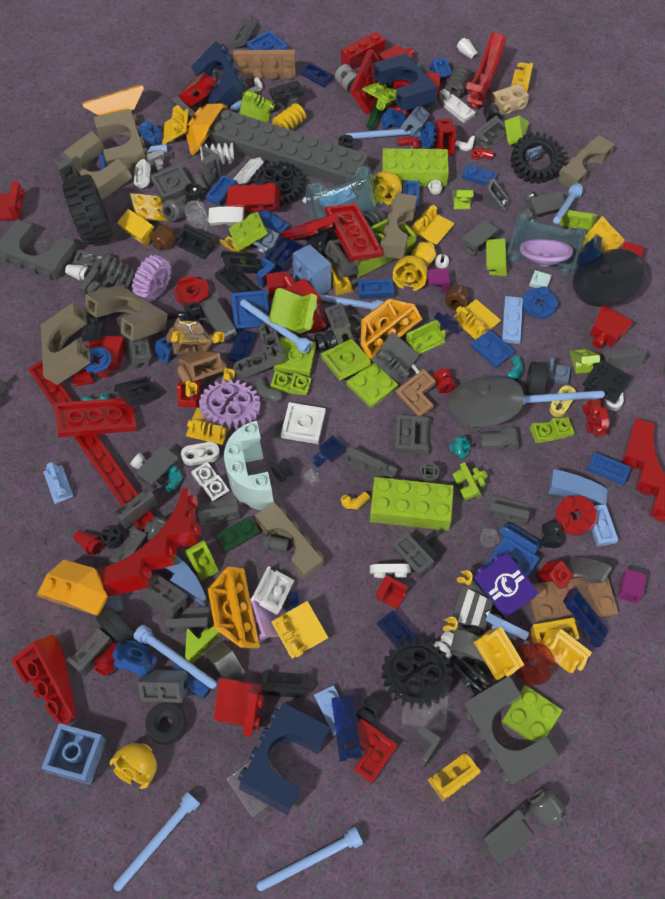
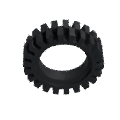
[510,132,563,184]

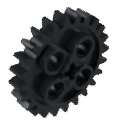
[252,161,304,206]
[381,638,453,710]

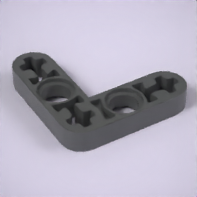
[233,322,285,379]

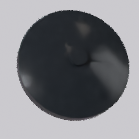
[573,249,645,307]

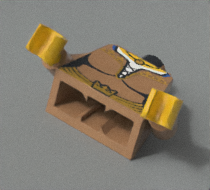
[166,316,224,355]
[177,351,235,397]

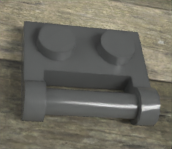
[395,415,430,455]

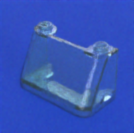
[306,165,378,232]
[507,213,586,274]

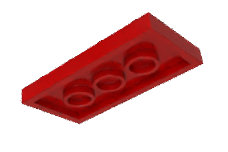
[350,48,380,114]
[324,203,383,262]
[281,214,338,240]
[54,398,137,438]

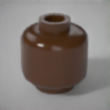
[151,225,176,251]
[445,284,469,310]

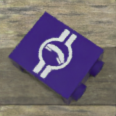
[474,553,539,620]

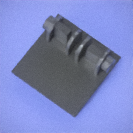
[372,332,419,383]

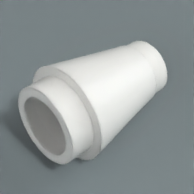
[457,38,478,60]
[65,264,91,282]

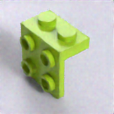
[269,288,317,333]

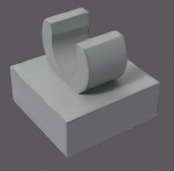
[147,149,164,170]

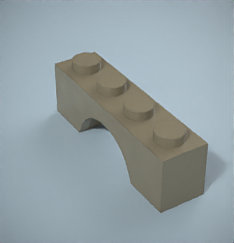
[559,135,614,188]
[381,193,417,259]
[255,502,324,581]

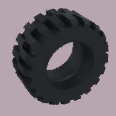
[62,174,113,245]

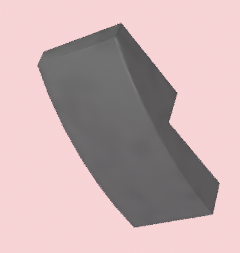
[566,557,612,583]

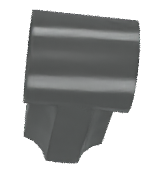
[479,427,519,452]

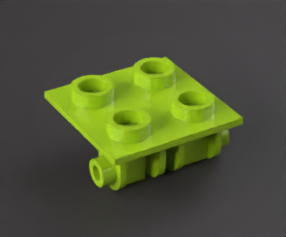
[362,82,396,110]
[239,90,275,123]

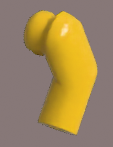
[340,492,370,510]

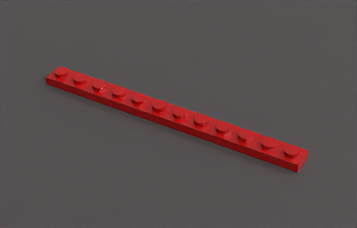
[27,361,154,532]

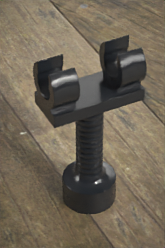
[160,302,204,325]

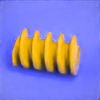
[272,103,306,130]

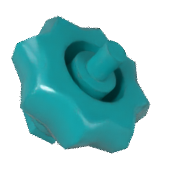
[449,435,471,459]

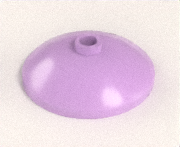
[520,239,573,267]

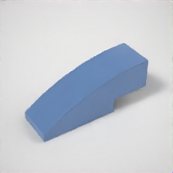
[548,469,608,506]
[162,556,208,607]

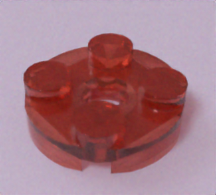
[515,641,555,686]

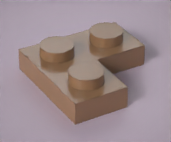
[395,369,436,416]

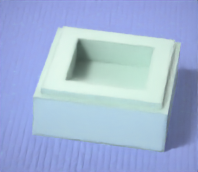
[529,270,552,288]

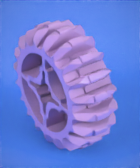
[132,255,172,302]

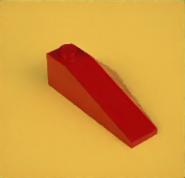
[11,634,77,725]

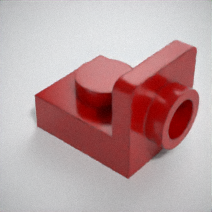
[536,560,573,589]

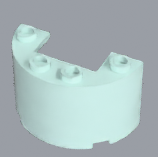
[224,421,273,510]

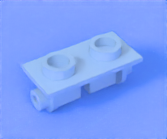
[43,462,74,504]

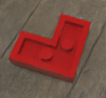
[348,718,398,784]

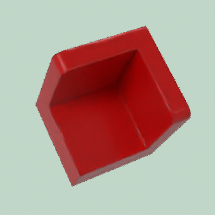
[266,271,287,298]
[309,303,329,334]
[177,380,201,408]
[375,575,408,609]

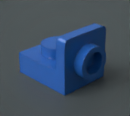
[429,57,452,80]
[381,108,406,130]
[256,257,277,288]
[154,337,174,364]

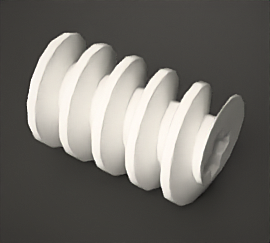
[200,143,234,164]

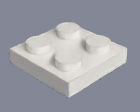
[281,402,326,444]

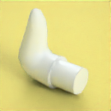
[248,77,263,92]
[455,135,475,152]

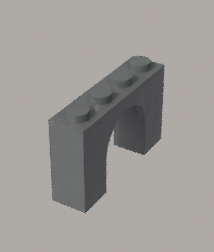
[0,220,78,281]
[463,676,560,786]

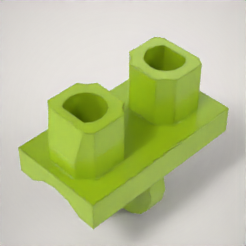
[453,462,488,500]

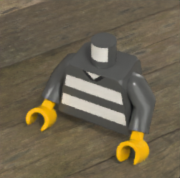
[443,570,502,636]

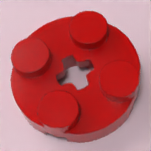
[174,276,210,307]
[582,398,609,437]
[556,496,598,536]

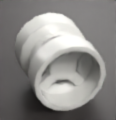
[431,631,454,660]

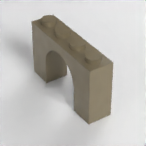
[93,109,148,168]
[63,131,132,199]
[85,284,167,341]
[41,302,91,385]

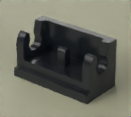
[176,223,215,259]
[262,670,308,699]

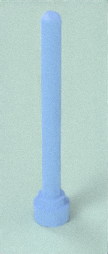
[347,126,421,139]
[553,183,583,224]
[319,294,384,311]
[240,299,312,354]
[523,391,605,405]
[134,625,217,689]
[114,792,200,891]
[257,826,363,891]

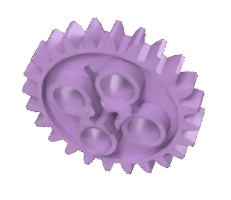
[199,379,260,431]

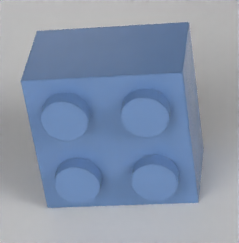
[292,244,331,295]
[41,723,107,785]

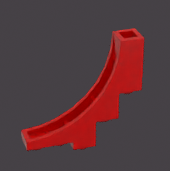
[466,32,507,109]
[621,418,665,522]
[97,488,202,597]

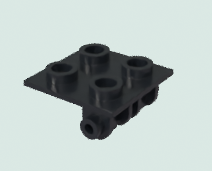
[582,359,632,404]

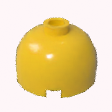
[369,171,402,206]
[393,255,428,291]
[110,743,157,789]

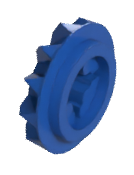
[139,121,163,144]
[420,121,437,148]
[83,347,112,374]

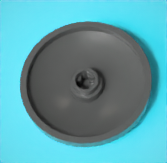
[447,376,524,427]

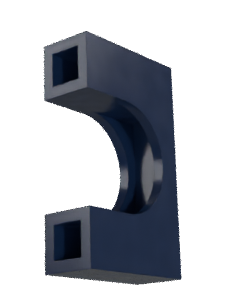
[191,41,247,106]
[373,53,438,111]
[238,703,330,815]

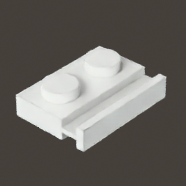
[251,566,294,615]

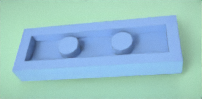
[502,296,523,344]

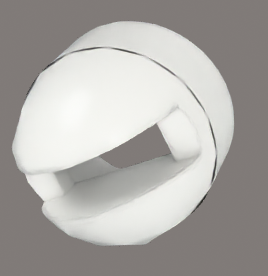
[428,180,442,195]
[435,254,449,268]
[130,452,146,469]

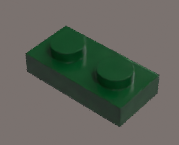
[215,516,260,553]

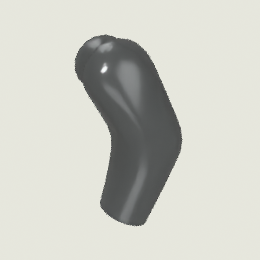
[255,377,283,403]

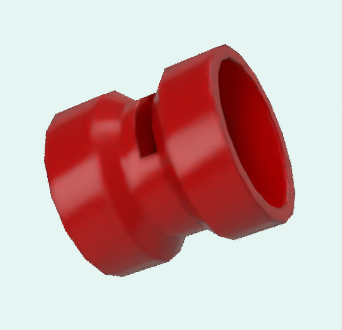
[433,368,456,394]

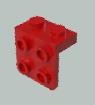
[0,181,25,221]
[214,678,264,737]

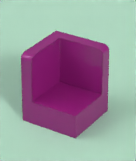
[426,268,450,293]
[617,569,647,604]

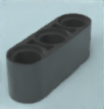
[198,296,237,343]
[450,630,490,671]

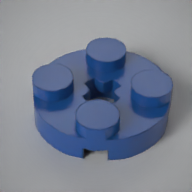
[522,286,558,319]
[112,640,157,677]

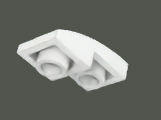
[208,206,245,226]
[191,461,229,501]

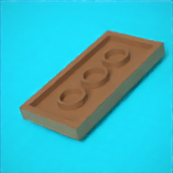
[233,50,296,79]
[529,576,618,624]

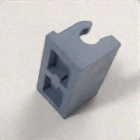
[400,106,430,134]

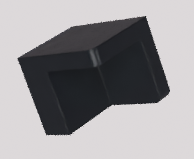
[418,530,446,561]

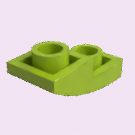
[270,371,311,395]
[529,417,575,443]

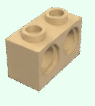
[491,84,529,115]

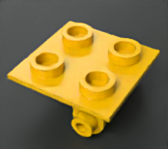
[162,105,189,145]
[130,193,168,221]
[410,205,455,245]
[583,216,624,253]
[451,299,501,340]
[186,408,228,445]
[271,601,328,658]

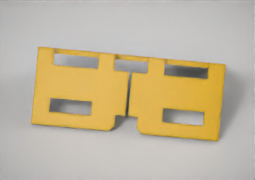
[220,236,249,252]

